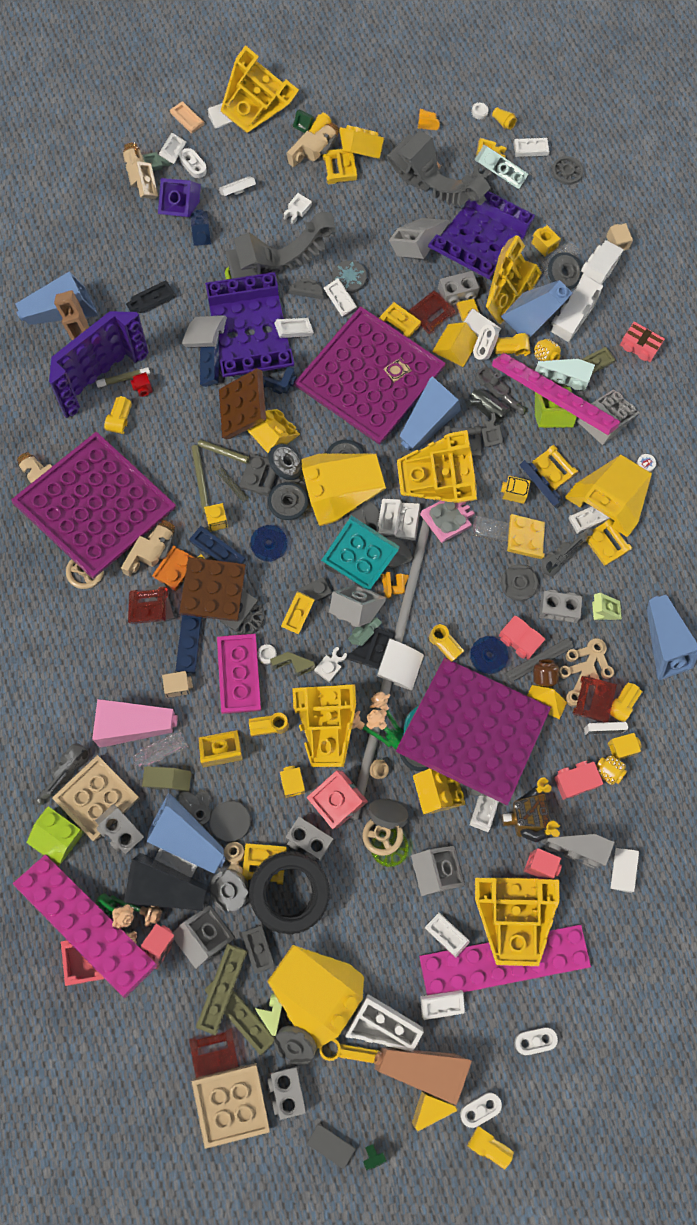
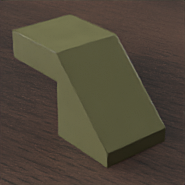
[270,652,315,677]
[142,766,191,792]

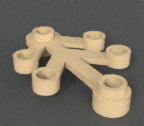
[559,639,614,707]

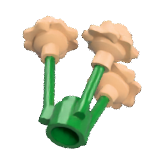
[352,691,404,749]
[95,893,162,943]

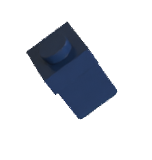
[191,209,211,246]
[263,366,297,394]

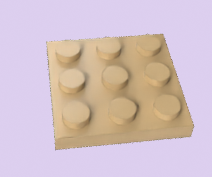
[52,755,140,842]
[192,1063,270,1149]

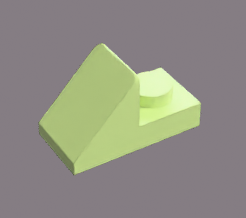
[592,593,622,620]
[255,993,282,1036]

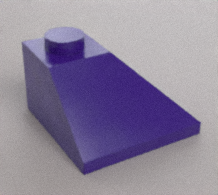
[158,178,201,217]

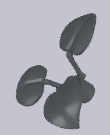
[324,500,412,574]

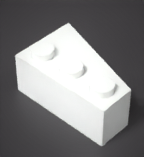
[576,240,624,289]
[551,276,603,342]
[346,994,423,1052]

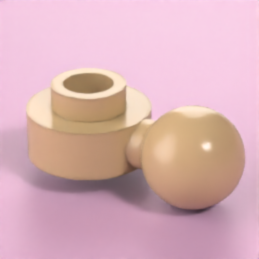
[224,842,245,874]

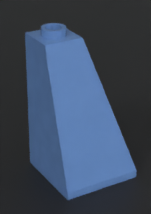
[16,271,98,325]
[501,280,573,338]
[400,376,461,451]
[647,595,697,680]
[147,793,226,873]

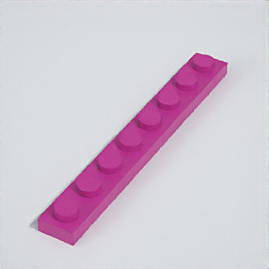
[492,353,620,435]

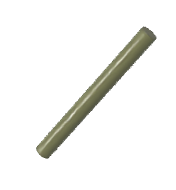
[191,445,209,515]

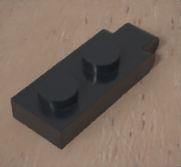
[126,280,175,313]

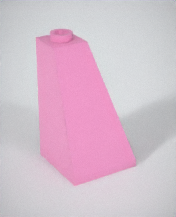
[92,700,178,747]

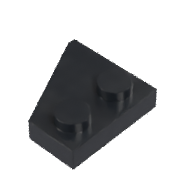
[347,628,394,670]

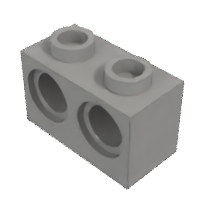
[438,271,479,305]
[539,590,582,623]
[95,804,144,854]
[285,817,333,862]
[268,1066,306,1120]

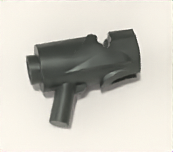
[466,388,510,424]

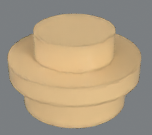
[370,759,389,779]

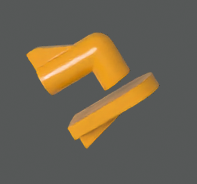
[418,109,440,130]
[380,572,409,598]

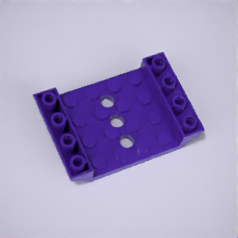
[428,191,535,281]
[205,272,294,378]
[49,311,149,419]

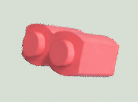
[499,616,545,659]

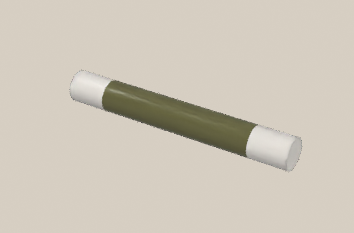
[96,367,150,388]

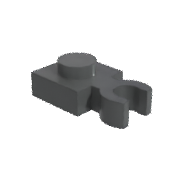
[481,413,503,447]

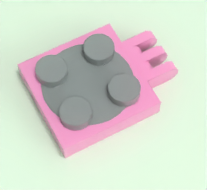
[420,501,475,543]

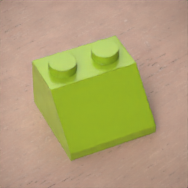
[535,387,576,428]
[26,806,85,866]

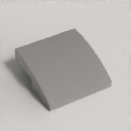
[182,316,227,347]

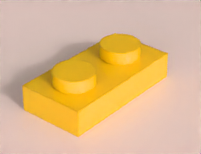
[281,591,315,634]

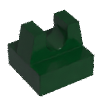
[292,109,315,133]
[363,1144,387,1171]

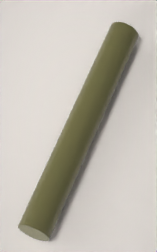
[198,439,250,464]

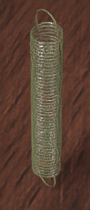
[215,465,249,506]

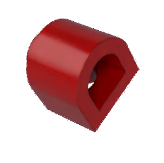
[130,372,153,397]

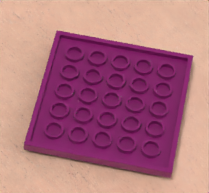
[294,306,446,445]
[11,432,176,579]
[396,658,551,806]

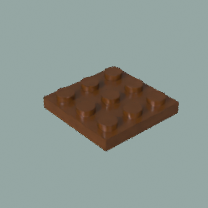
[219,368,266,439]
[179,557,246,622]

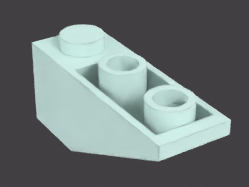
[475,145,528,189]
[535,359,595,391]

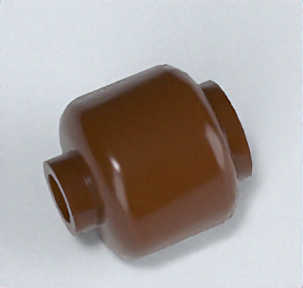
[533,659,559,688]

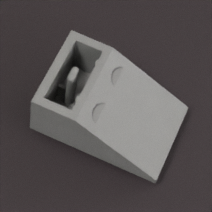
[389,218,449,259]
[576,389,639,445]
[541,834,614,869]

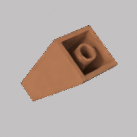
[374,1047,472,1105]

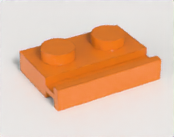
[152,545,194,591]

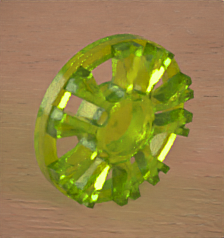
[371,829,409,867]

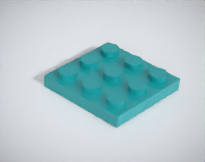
[321,515,400,590]

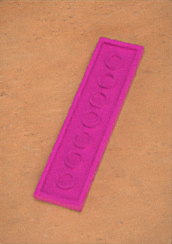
[13,855,157,999]
[419,925,591,995]

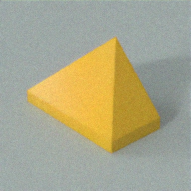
[527,685,567,719]

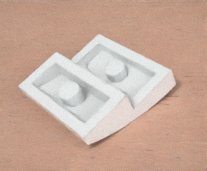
[378,499,421,541]
[377,639,424,690]

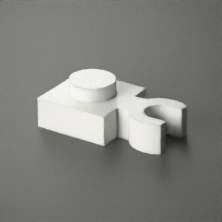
[284,193,312,224]
[314,647,347,683]

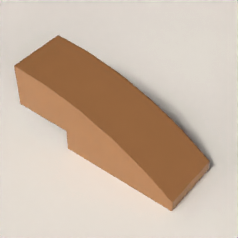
[54,290,89,340]

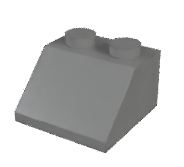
[329,584,386,627]
[411,846,465,896]
[172,905,235,969]

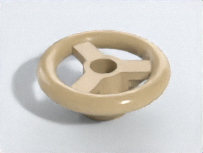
[66,559,104,589]
[363,819,403,856]

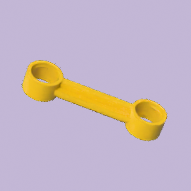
[319,1039,379,1063]

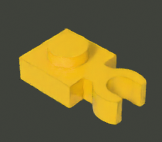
[476,138,507,158]

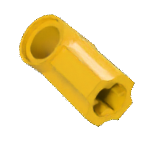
[494,333,530,356]
[104,396,132,434]
[429,624,464,662]
[606,682,642,722]
[249,713,289,737]
[467,1126,514,1169]

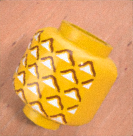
[534,339,561,361]
[596,755,627,785]

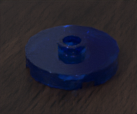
[250,525,288,562]
[470,636,508,674]

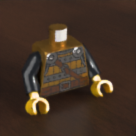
[502,777,560,842]

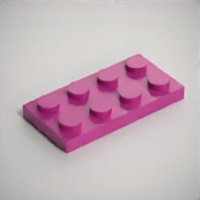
[217,634,261,714]

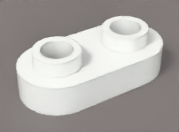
[179,148,207,178]
[473,325,499,360]
[514,1027,557,1055]
[460,1093,502,1128]

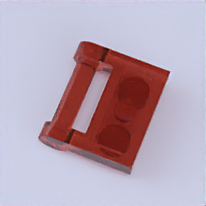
[409,290,455,334]
[128,586,168,624]
[572,676,617,723]
[189,1028,239,1078]

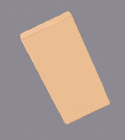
[170,101,204,134]

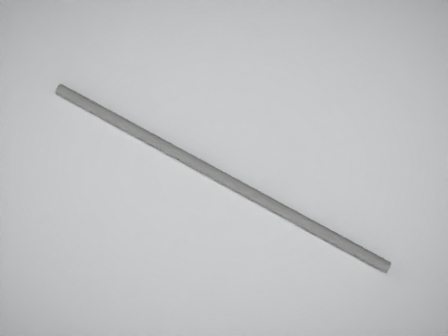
[350,519,430,820]

